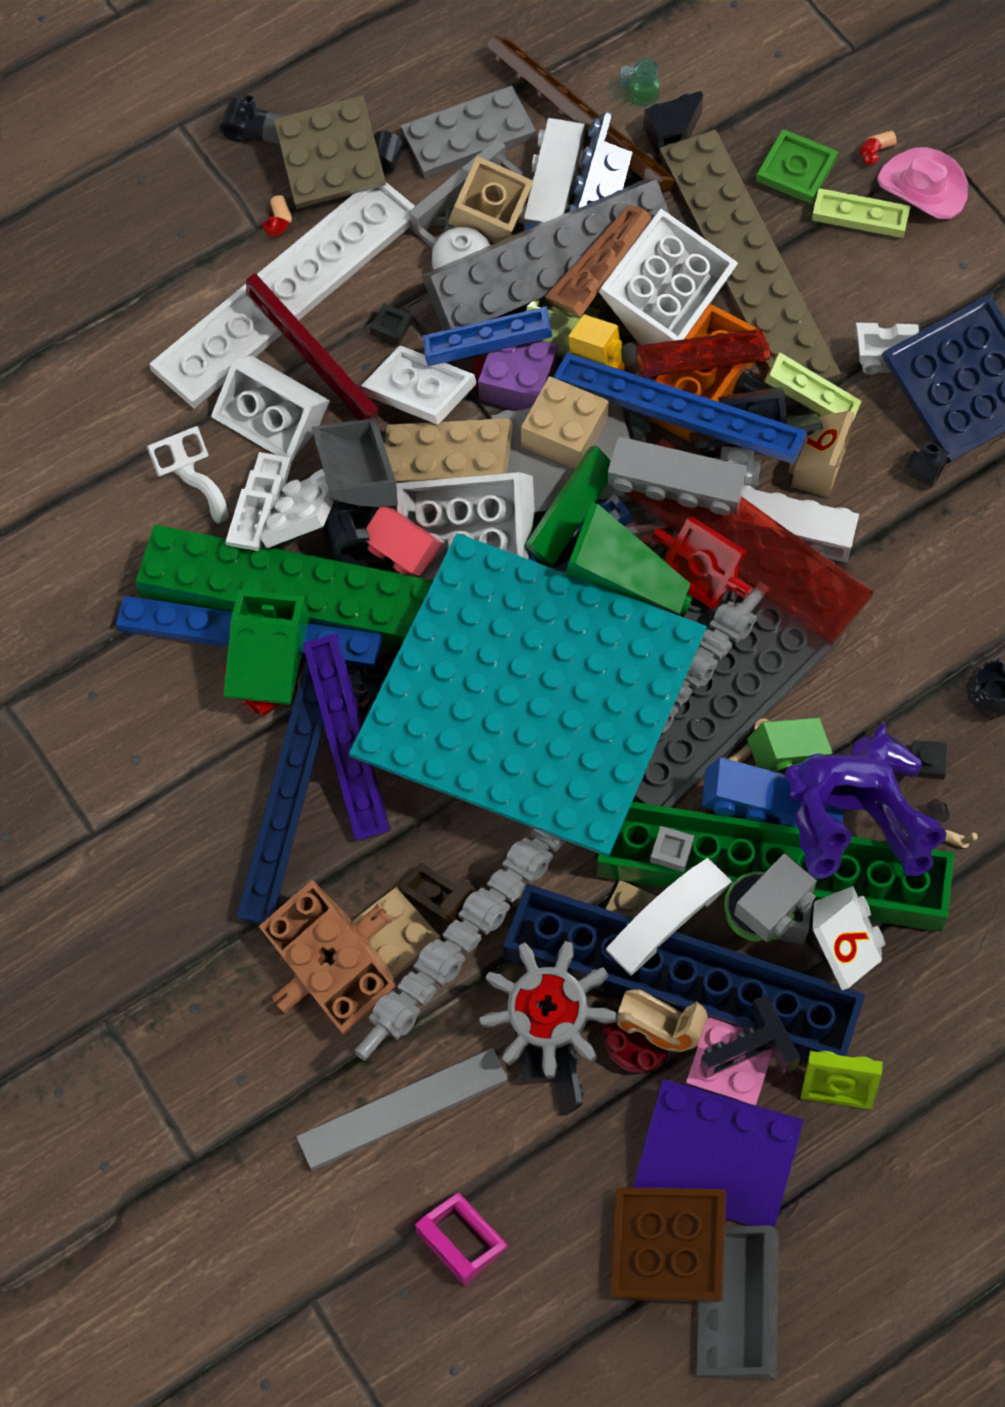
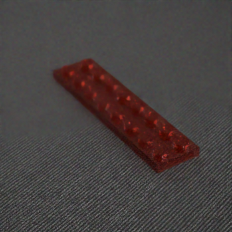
[623,439,874,646]

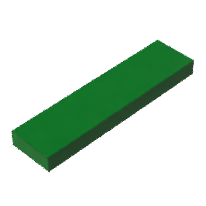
[525,446,611,567]

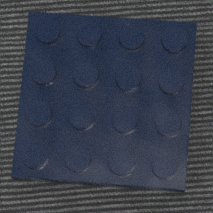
[881,294,1005,465]

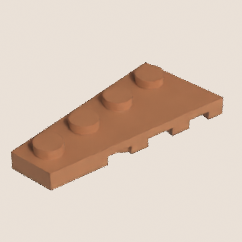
[545,204,651,317]

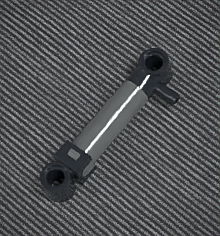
[219,95,403,174]

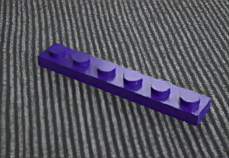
[303,634,391,841]

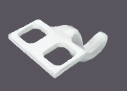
[146,426,228,524]

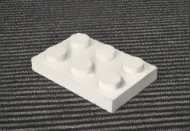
[361,345,477,425]
[260,469,335,548]

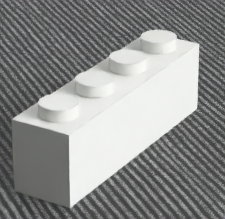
[519,118,584,231]
[720,485,859,563]

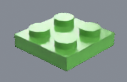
[756,129,838,204]

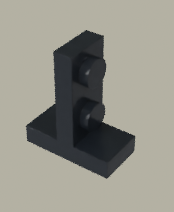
[700,995,800,1079]

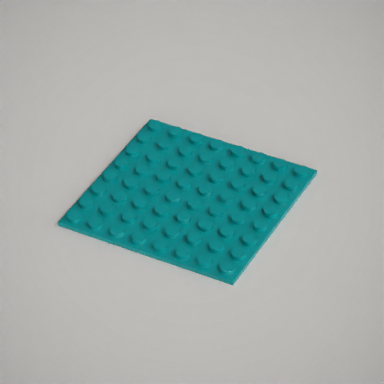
[349,533,707,857]

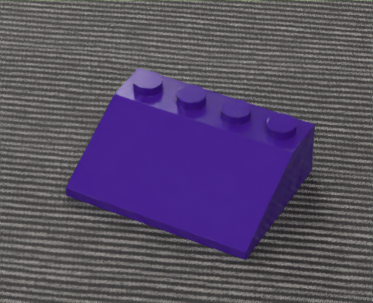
[633,1079,804,1228]

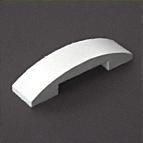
[606,858,732,976]

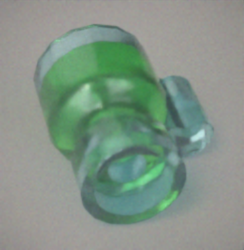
[619,58,660,107]

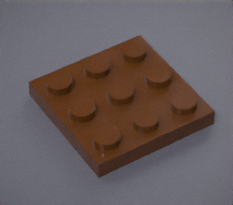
[611,1187,727,1303]

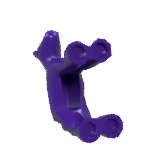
[785,723,947,879]

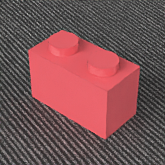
[366,506,444,577]

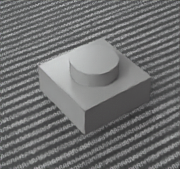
[650,826,694,872]

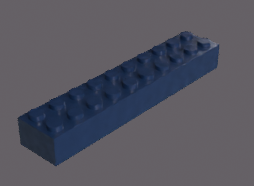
[503,884,865,1061]

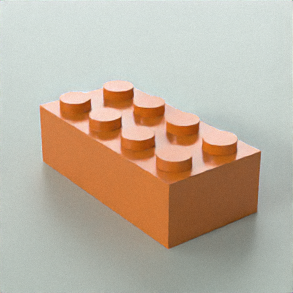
[642,304,765,443]

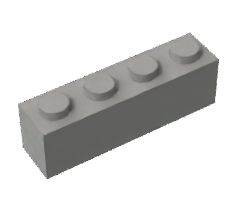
[608,436,748,515]

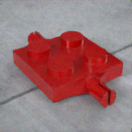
[651,517,753,609]

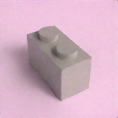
[734,854,817,942]

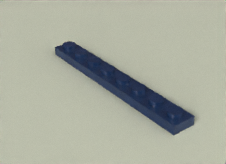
[237,661,325,925]

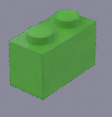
[747,718,833,775]

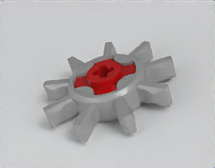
[480,941,617,1078]

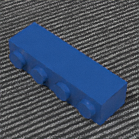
[702,757,844,828]

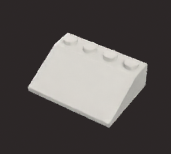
[599,209,738,364]
[396,472,535,580]

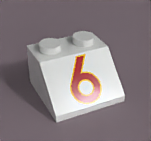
[813,886,885,990]

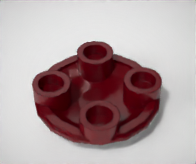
[603,1009,668,1073]

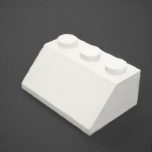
[211,355,330,462]

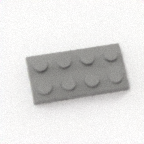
[400,85,536,179]

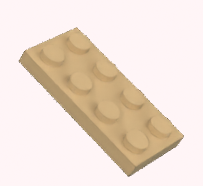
[384,418,513,483]

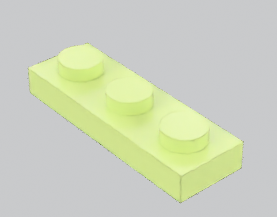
[812,188,910,238]
[764,353,861,423]

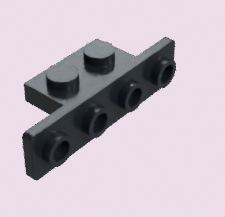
[689,387,823,451]
[514,1000,583,1116]

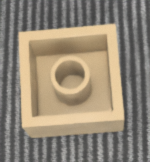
[521,376,609,469]

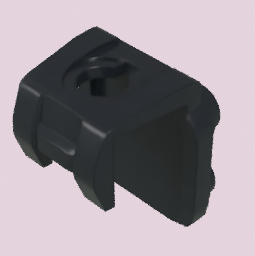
[321,502,394,568]

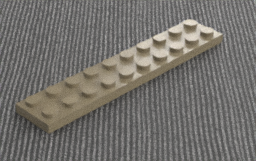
[659,129,841,399]

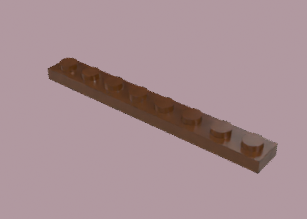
[486,36,675,190]

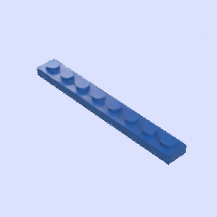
[553,352,807,464]
[116,596,382,670]

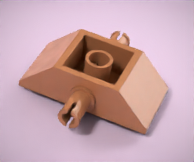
[259,880,398,1034]

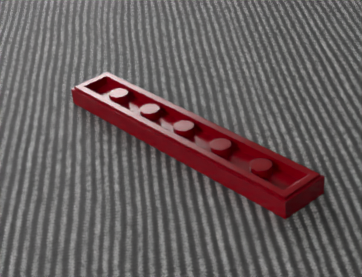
[246,273,378,421]

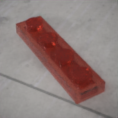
[636,329,770,378]

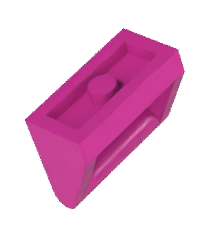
[415,1193,508,1287]

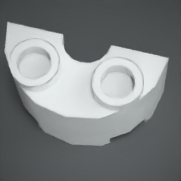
[856,323,919,375]

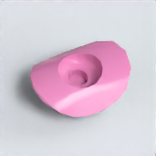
[877,147,968,219]

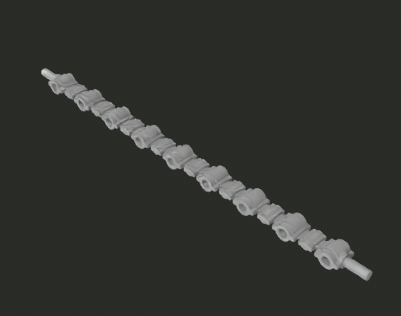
[354,583,768,1061]

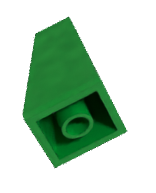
[565,502,692,616]

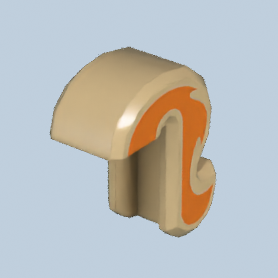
[616,989,708,1052]

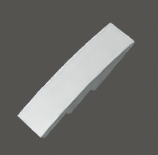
[226,452,291,551]

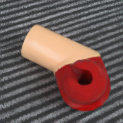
[859,131,897,165]
[263,195,292,237]

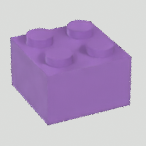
[478,340,558,411]

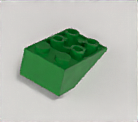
[224,589,310,705]

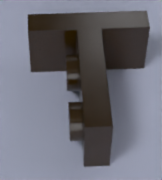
[398,863,483,935]

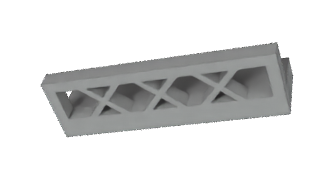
[409,139,523,248]

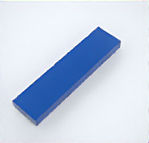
[423,306,553,366]

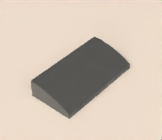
[312,418,398,507]
[697,1225,779,1381]

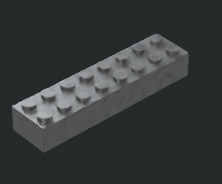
[421,179,669,331]

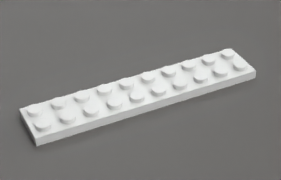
[149,182,415,408]

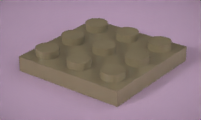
[274,95,386,209]

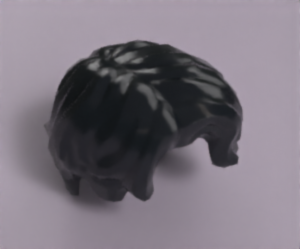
[965,659,1005,717]

